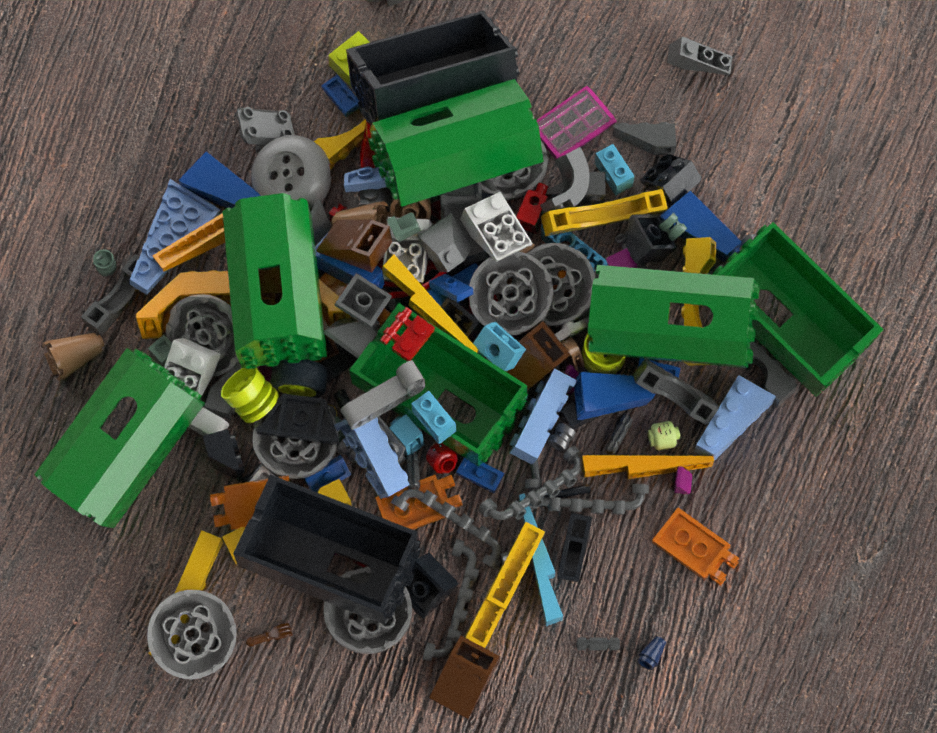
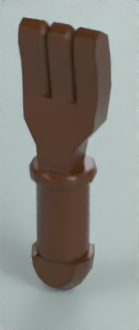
[246,623,293,647]

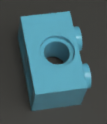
[594,144,635,196]
[473,322,526,371]
[411,391,456,444]
[389,414,425,456]

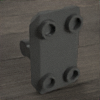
[235,107,295,153]
[440,182,482,236]

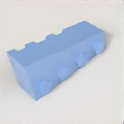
[509,368,577,465]
[694,375,776,461]
[334,417,410,499]

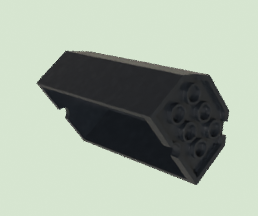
[346,11,519,126]
[233,474,422,625]

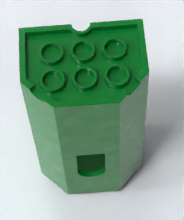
[368,79,544,207]
[223,193,327,369]
[712,222,884,397]
[588,265,760,368]
[349,303,528,467]
[34,348,205,528]

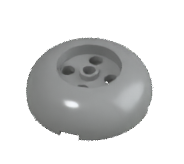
[251,135,331,211]
[480,141,548,200]
[512,243,595,327]
[469,252,554,335]
[166,294,239,377]
[252,396,338,479]
[324,567,412,654]
[147,590,237,679]

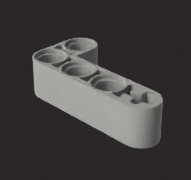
[340,361,425,429]

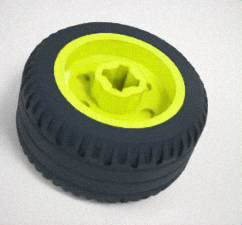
[270,359,328,398]

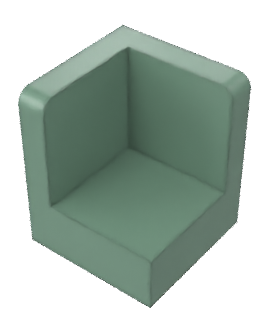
[387,212,422,242]
[148,335,172,367]

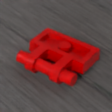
[380,307,435,362]

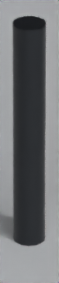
[544,484,590,498]

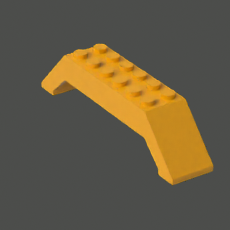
[136,268,351,339]

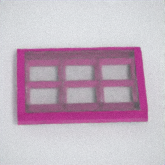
[537,86,617,159]

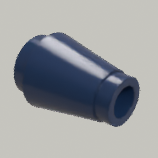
[638,636,666,670]

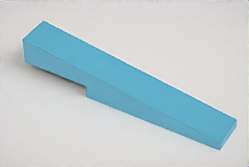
[519,493,563,626]

